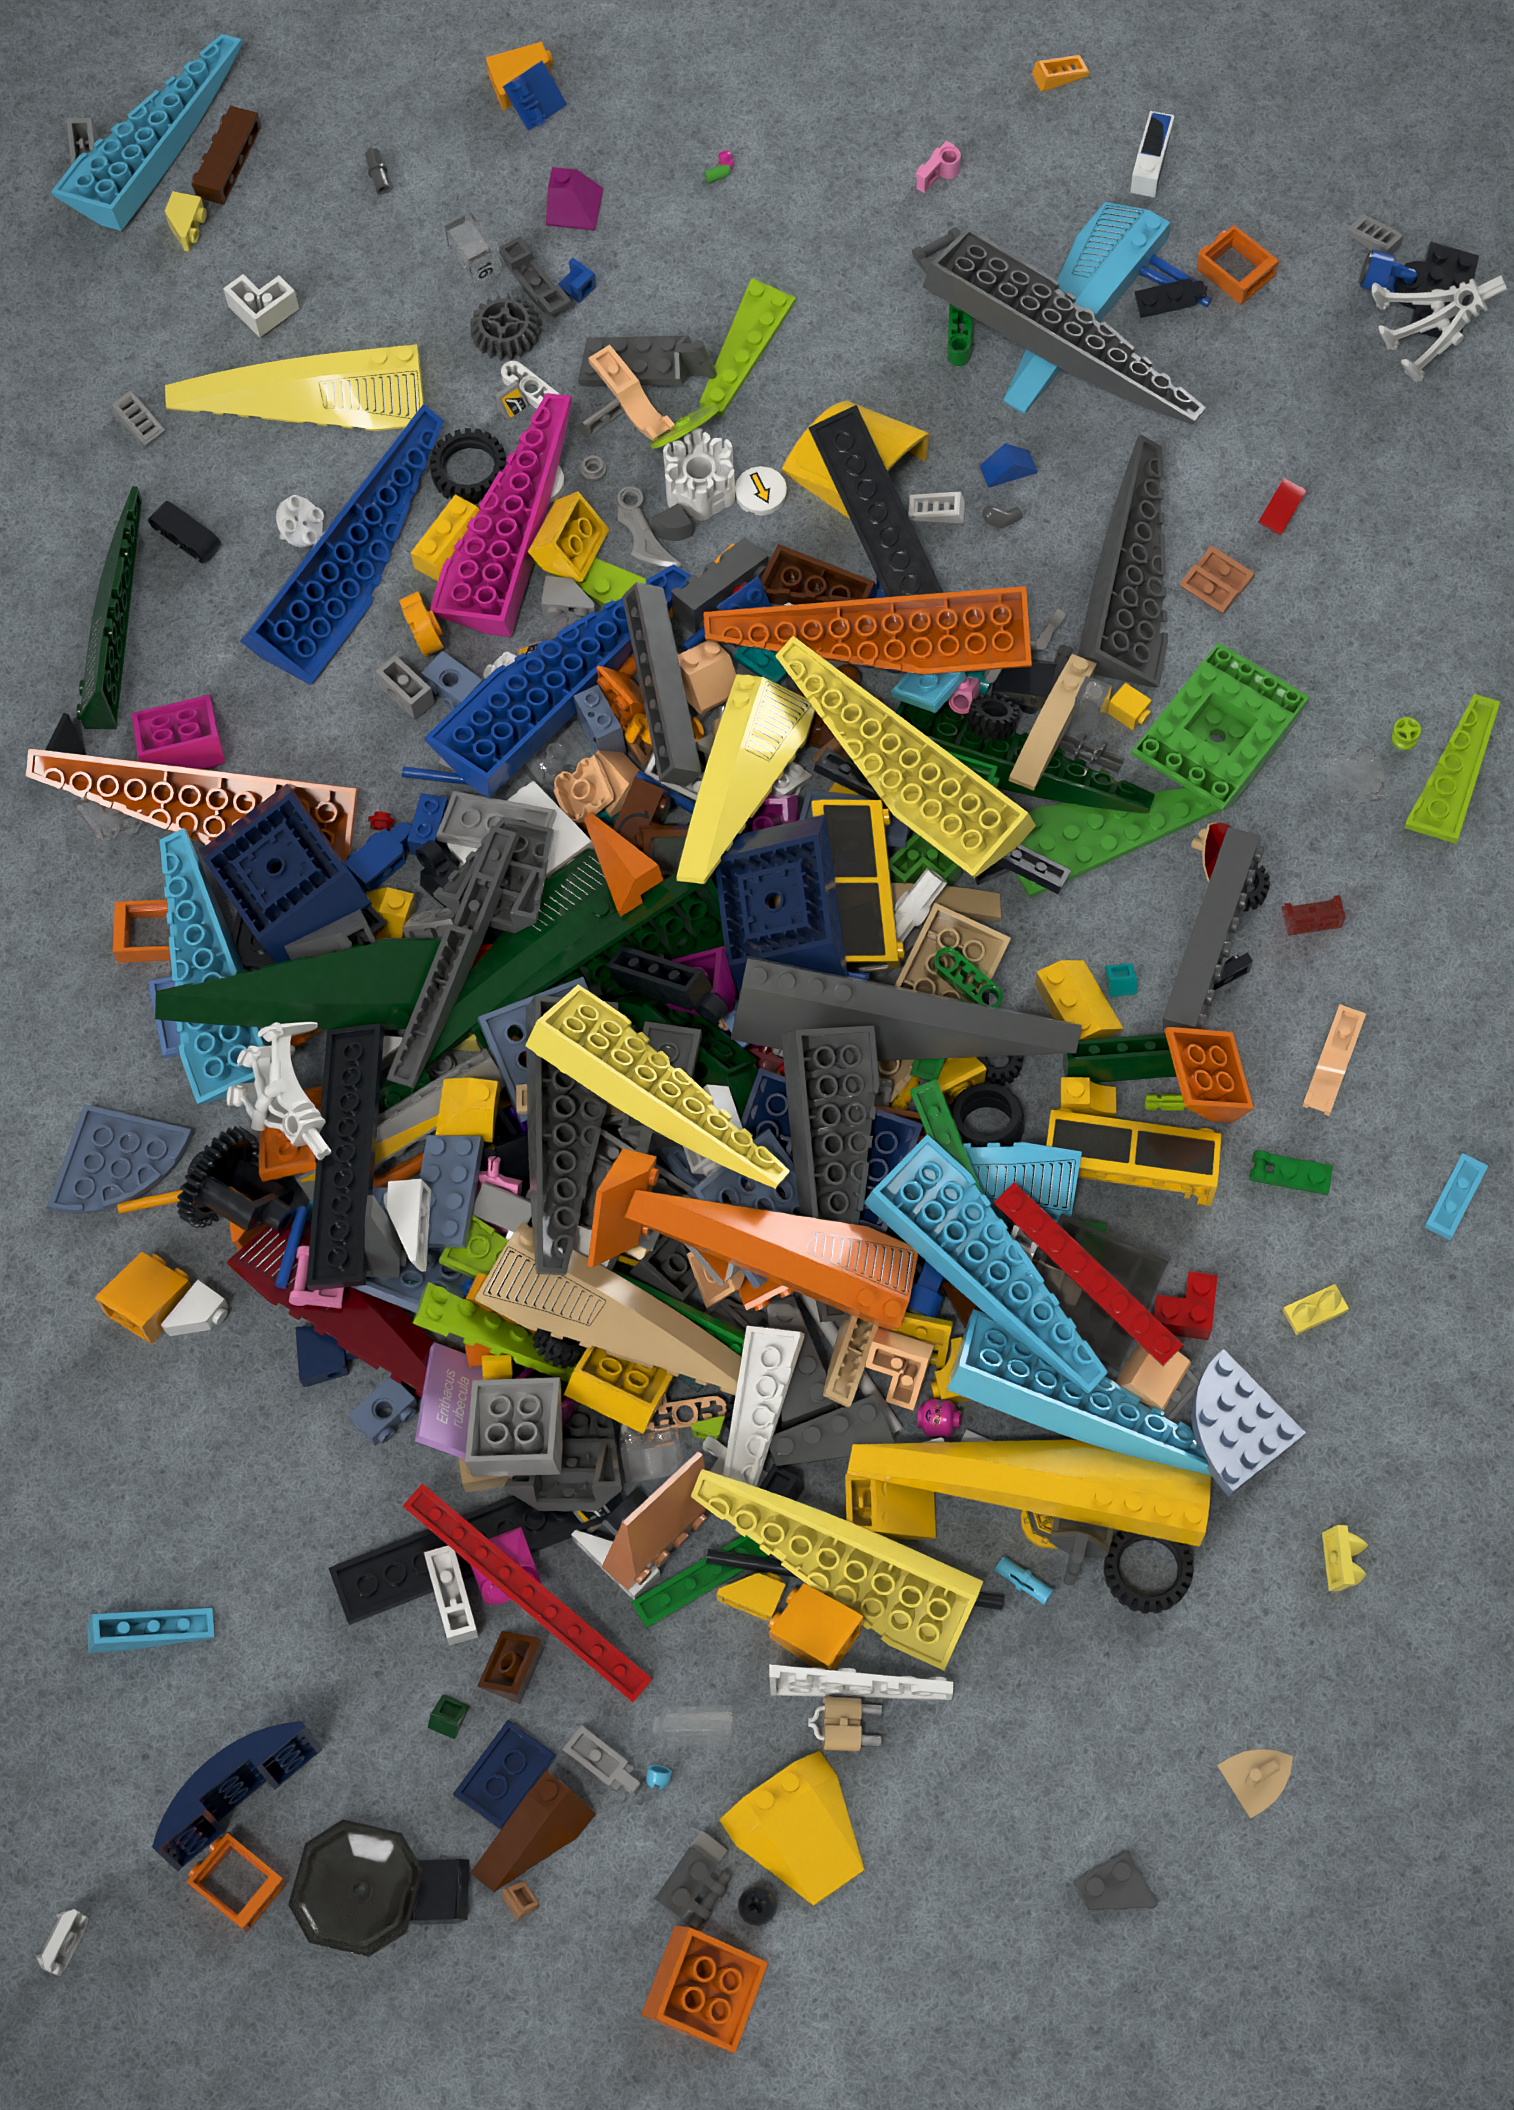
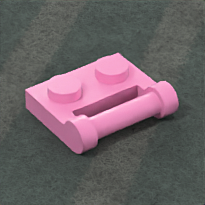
[289,1246,345,1308]

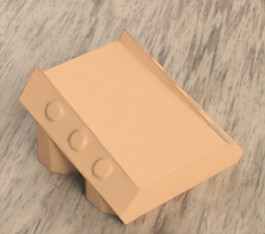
[554,754,614,823]

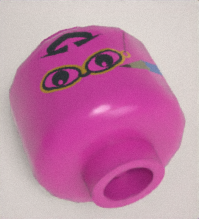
[918,1398,961,1438]

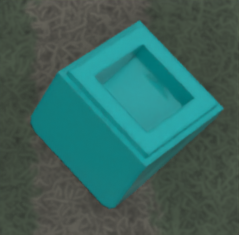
[1105,963,1137,997]

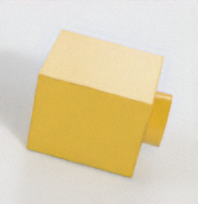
[1107,683,1152,731]

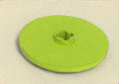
[649,403,719,449]

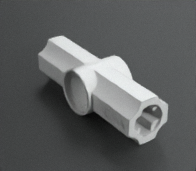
[878,868,947,942]

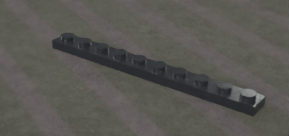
[813,747,1072,894]

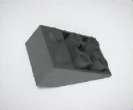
[284,909,376,960]

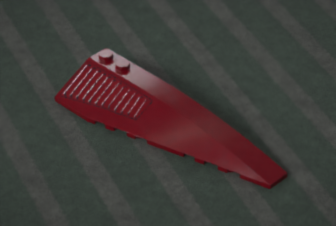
[227,1209,434,1398]

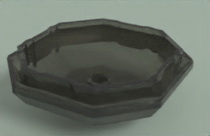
[288,1819,424,1957]

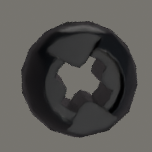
[738,1886,777,1926]

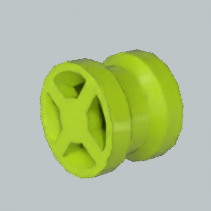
[1391,717,1421,750]

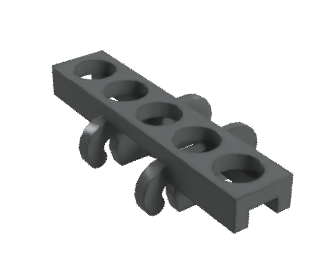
[1057,733,1125,772]

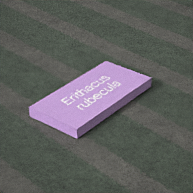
[415,1342,483,1459]

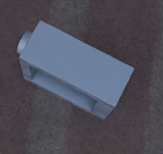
[574,685,627,756]

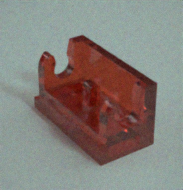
[1282,895,1346,936]

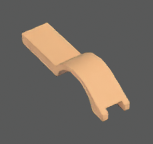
[588,345,675,442]
[1302,1004,1366,1116]

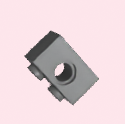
[375,655,435,720]

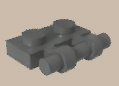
[655,1847,732,1930]

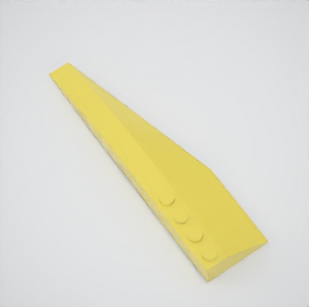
[775,636,1036,878]

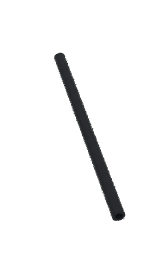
[706,1548,1004,1610]

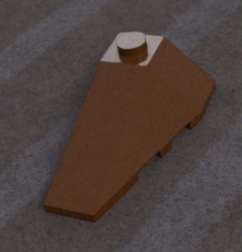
[470,1770,596,1892]

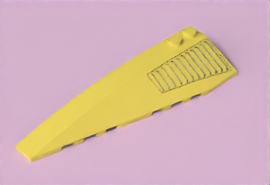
[165,344,424,431]
[677,674,816,884]

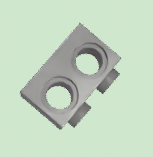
[402,907,456,940]

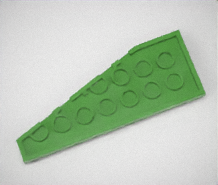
[1015,788,1222,899]

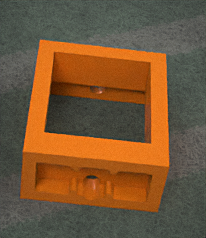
[1197,225,1279,305]
[113,900,171,963]
[187,1833,287,1933]

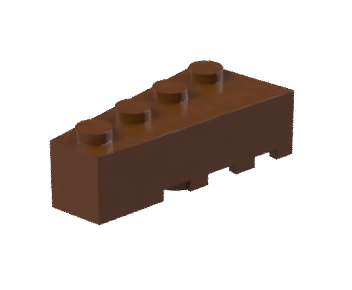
[760,544,876,605]

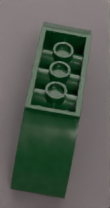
[607,992,759,1122]

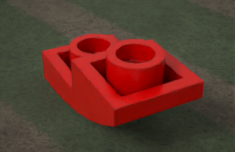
[1258,478,1307,536]

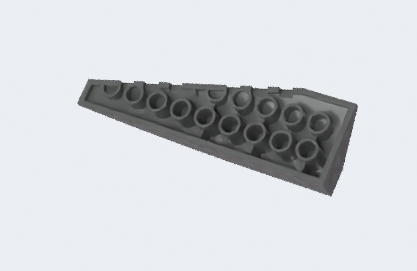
[1077,435,1168,688]

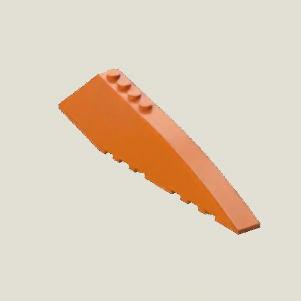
[704,586,1032,675]
[26,749,360,862]

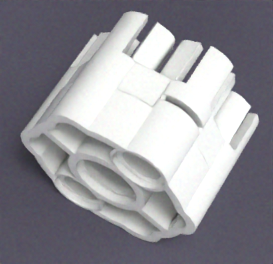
[663,428,735,521]

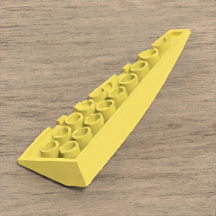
[525,984,790,1189]
[690,1469,983,1670]

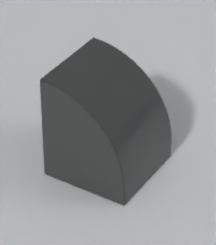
[651,503,693,541]

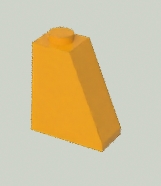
[486,41,553,110]

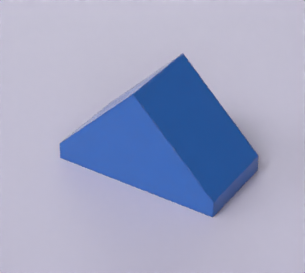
[980,443,1038,488]

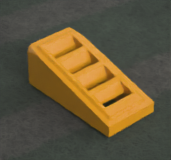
[1032,55,1090,92]

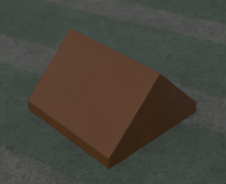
[477,1631,544,1704]

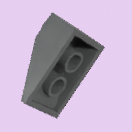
[627,1235,698,1302]

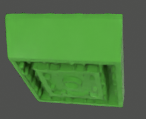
[1131,642,1310,810]

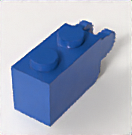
[344,822,411,892]

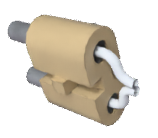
[808,1696,882,1751]

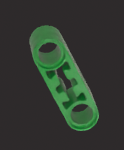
[947,303,972,366]
[933,947,1003,1008]

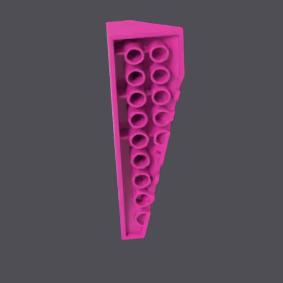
[429,393,572,637]

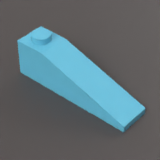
[87,1608,215,1653]

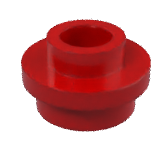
[368,811,396,832]

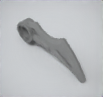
[617,486,682,568]

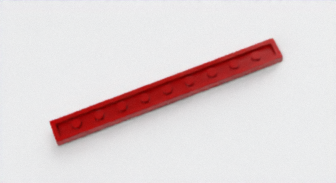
[403,1483,652,1702]

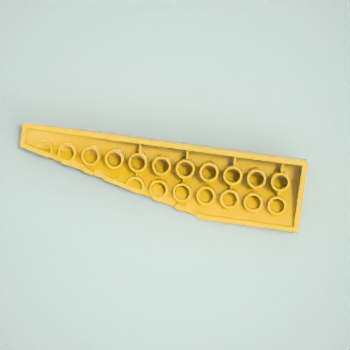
[847,1439,1211,1547]

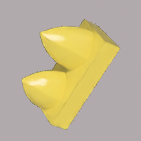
[1283,1284,1349,1335]
[1322,1525,1368,1591]

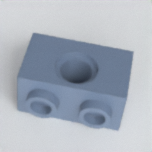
[421,651,483,710]
[348,1375,418,1446]

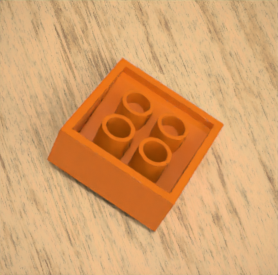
[1164,1027,1254,1123]
[587,1148,659,1267]
[641,1925,768,2053]

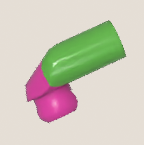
[704,150,734,183]

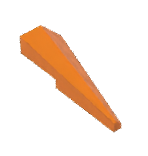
[584,812,663,916]

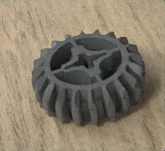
[470,294,539,361]

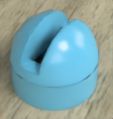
[646,1765,672,1790]

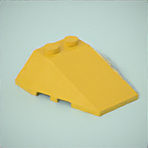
[719,1750,865,1906]

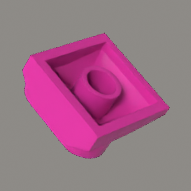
[471,1527,541,1605]

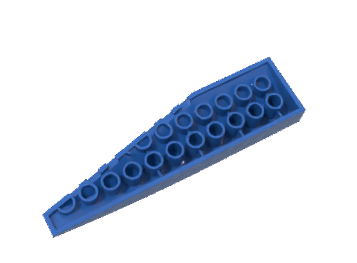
[240,404,444,685]

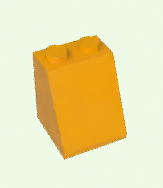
[95,1252,192,1345]
[768,1583,864,1671]

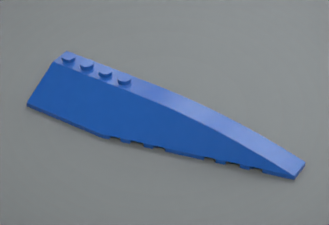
[424,564,692,798]

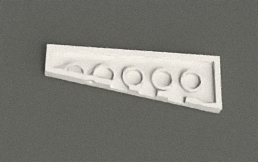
[723,1326,805,1487]

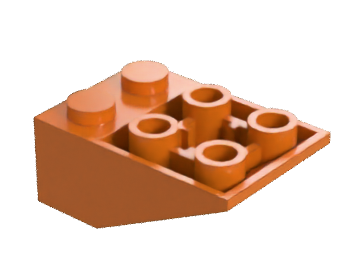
[596,665,646,733]

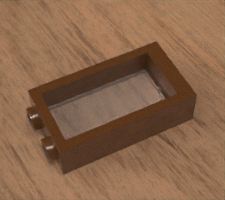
[634,824,742,885]

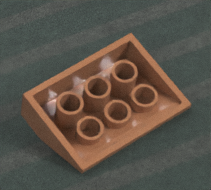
[602,1451,708,1590]

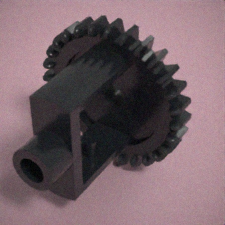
[177,1126,296,1234]

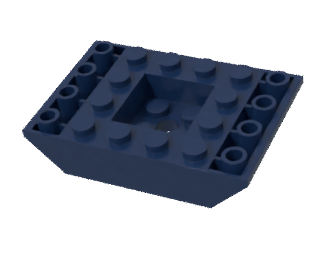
[200,783,372,963]
[715,814,848,995]

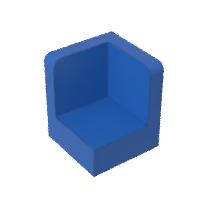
[558,258,596,303]

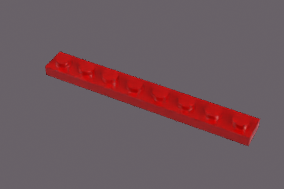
[994,1182,1184,1367]

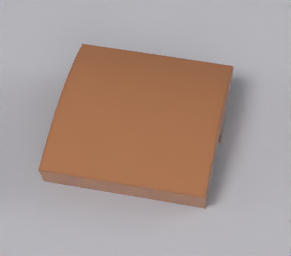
[1179,545,1255,614]

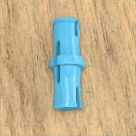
[994,1555,1055,1605]

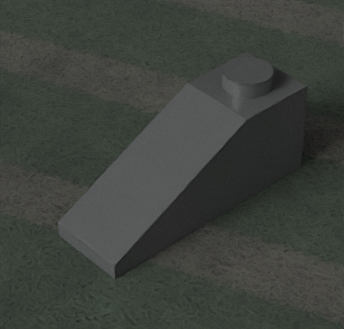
[365,1195,407,1278]

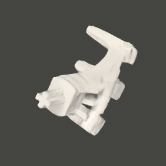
[1372,275,1507,382]
[227,1022,331,1160]

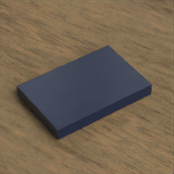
[453,1720,557,1830]

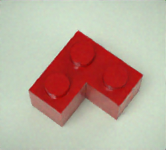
[1152,1271,1218,1340]

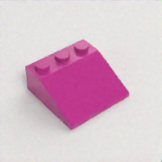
[131,694,225,769]

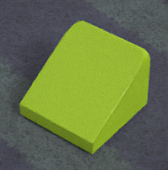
[691,1416,726,1442]

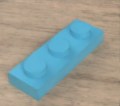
[1424,1153,1488,1240]

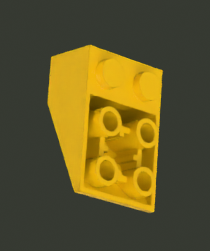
[845,1474,936,1540]

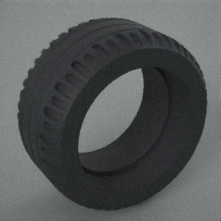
[950,1083,1024,1147]

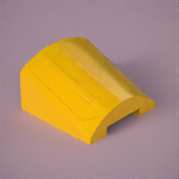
[781,401,929,519]

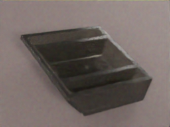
[1036,1213,1168,1372]

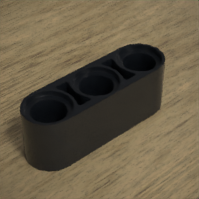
[148,501,221,564]

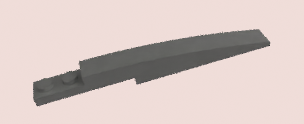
[387,826,520,1088]

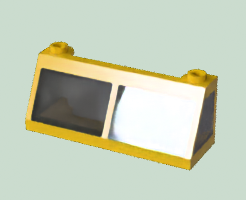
[812,800,905,972]
[1046,1108,1221,1206]

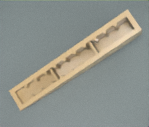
[1008,654,1097,791]
[837,883,1001,923]
[823,1315,879,1408]

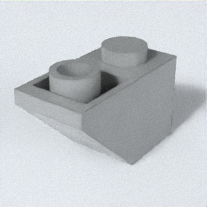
[541,576,596,621]

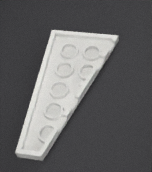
[769,1665,953,1700]

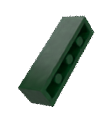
[1062,1034,1177,1083]

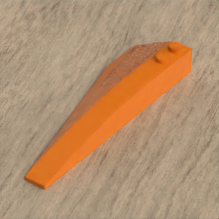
[624,1190,918,1330]

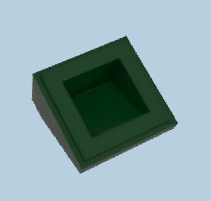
[428,1694,470,1739]

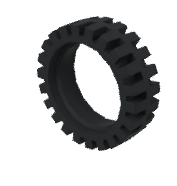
[430,428,507,504]
[1104,1531,1194,1614]

